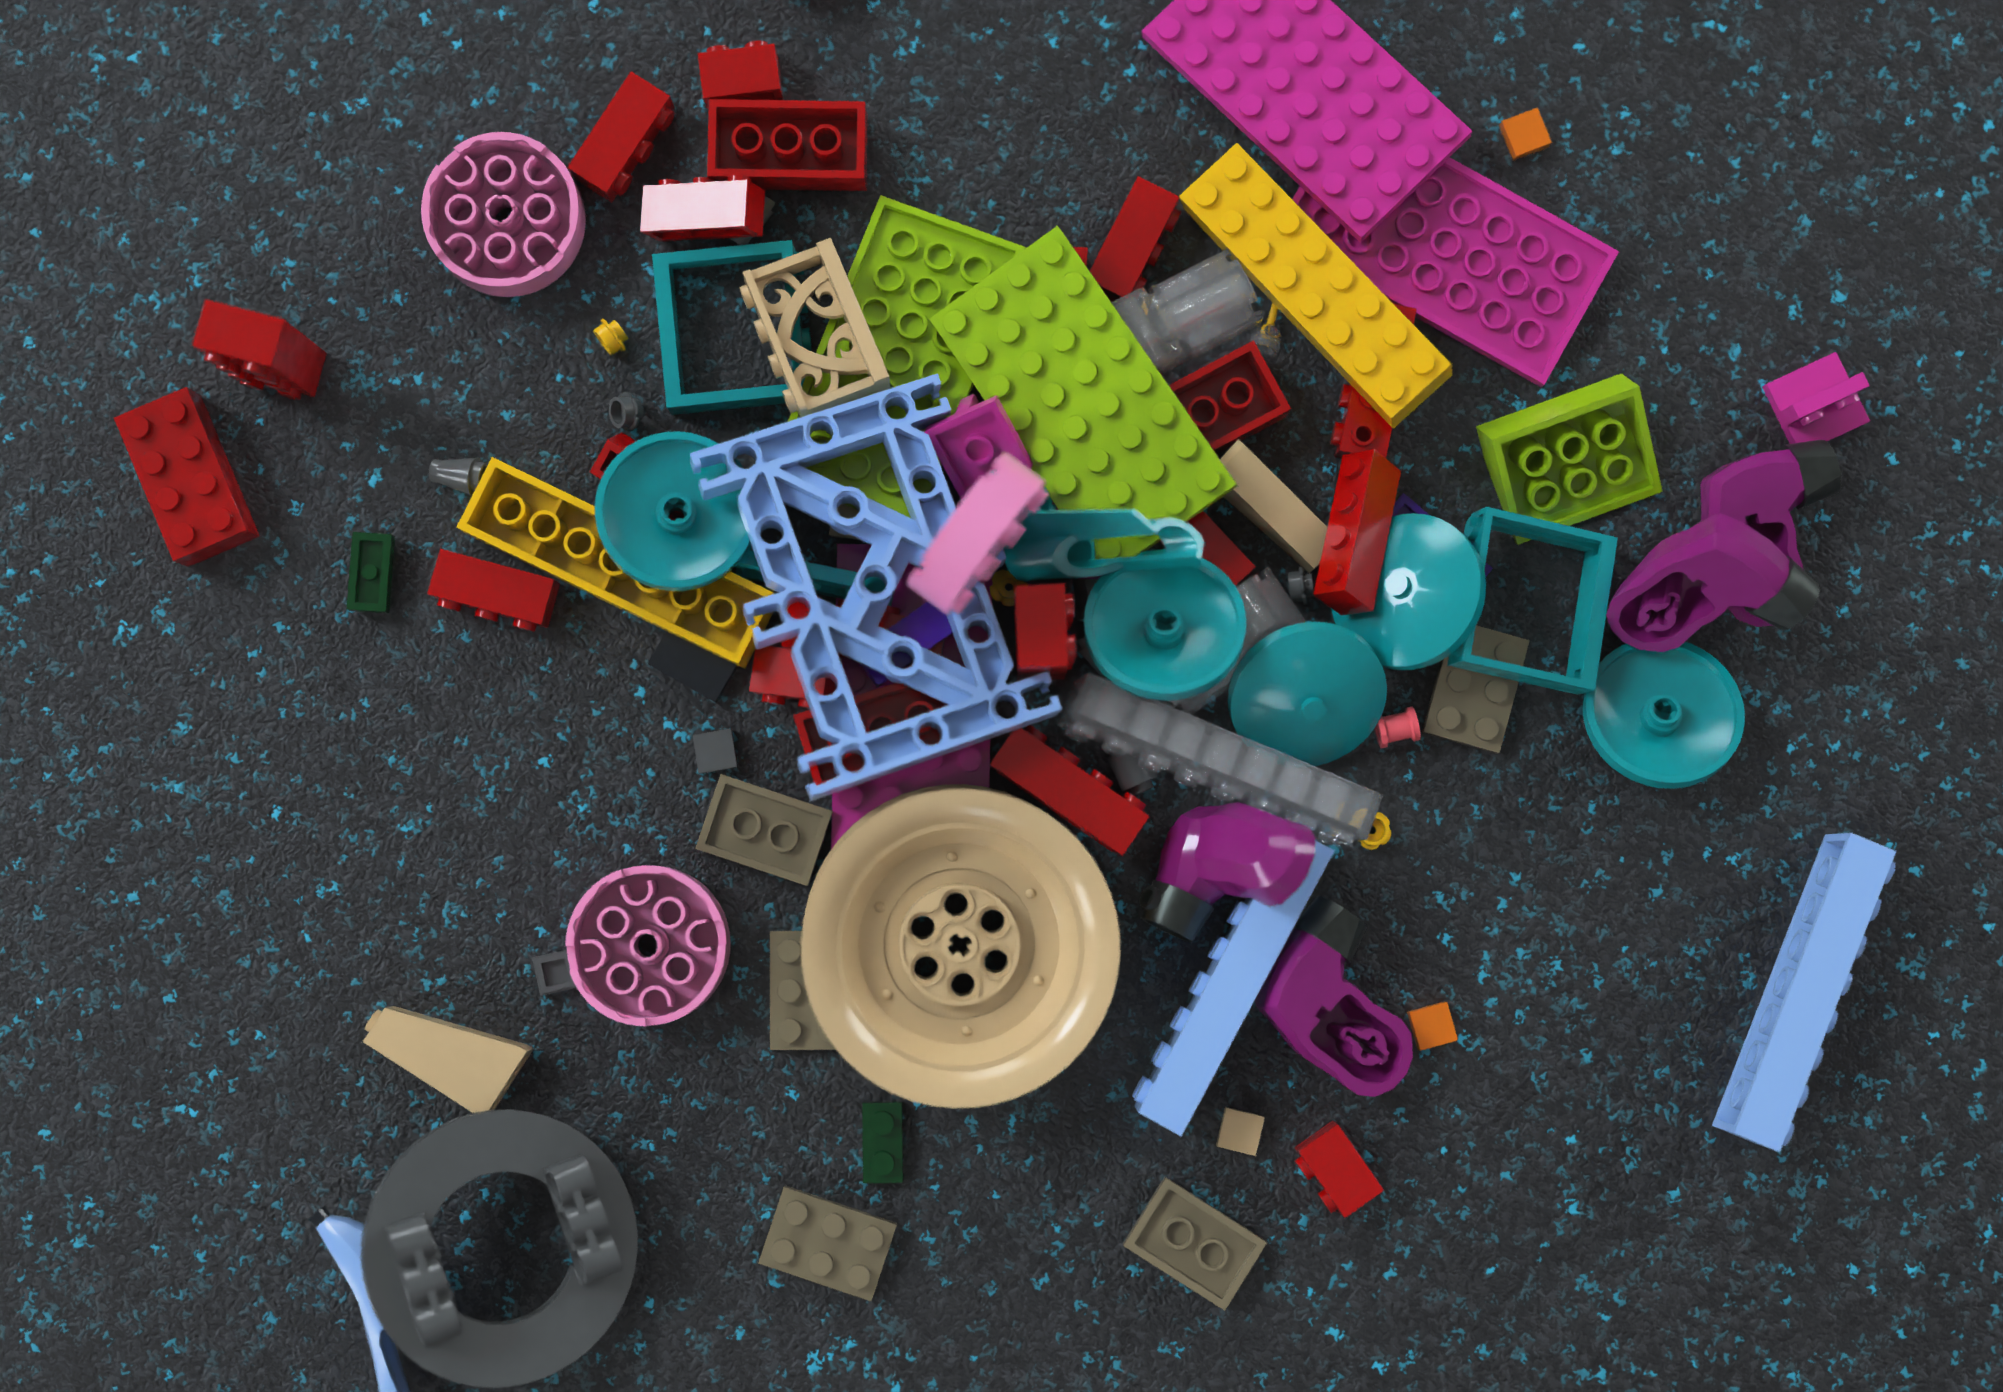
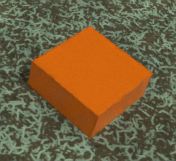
[1499,107,1552,160]
[1407,1001,1458,1051]

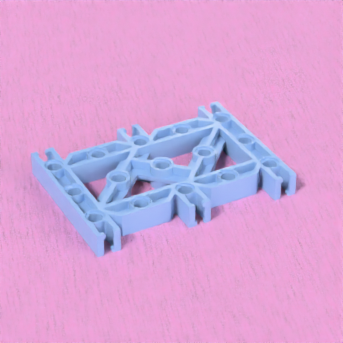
[690,373,1062,801]

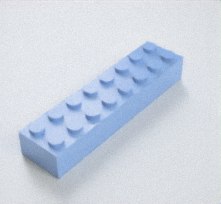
[1712,833,1896,1152]
[1132,840,1335,1136]

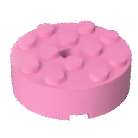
[421,132,586,297]
[907,452,1049,616]
[565,865,731,1026]

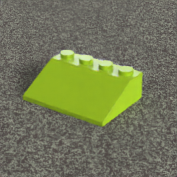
[1476,374,1663,545]

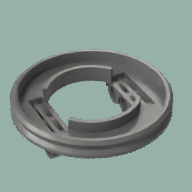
[361,1109,638,1388]

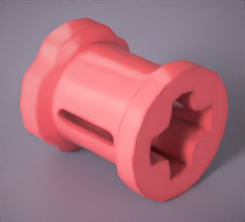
[1374,706,1421,749]

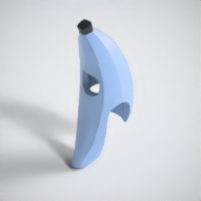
[309,1206,410,1392]

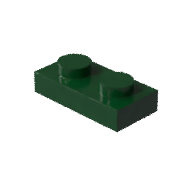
[346,532,395,614]
[862,1101,903,1183]

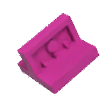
[1762,352,1870,444]
[925,394,1033,499]

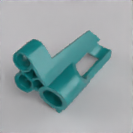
[992,470,1204,582]

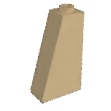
[1220,439,1327,574]
[363,1006,534,1113]

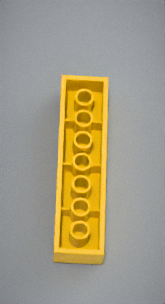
[1179,143,1452,429]
[457,457,775,669]

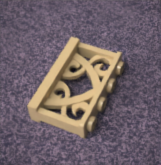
[739,238,890,418]

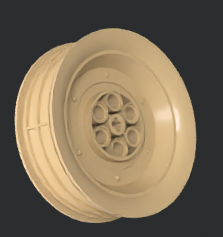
[801,784,1120,1108]

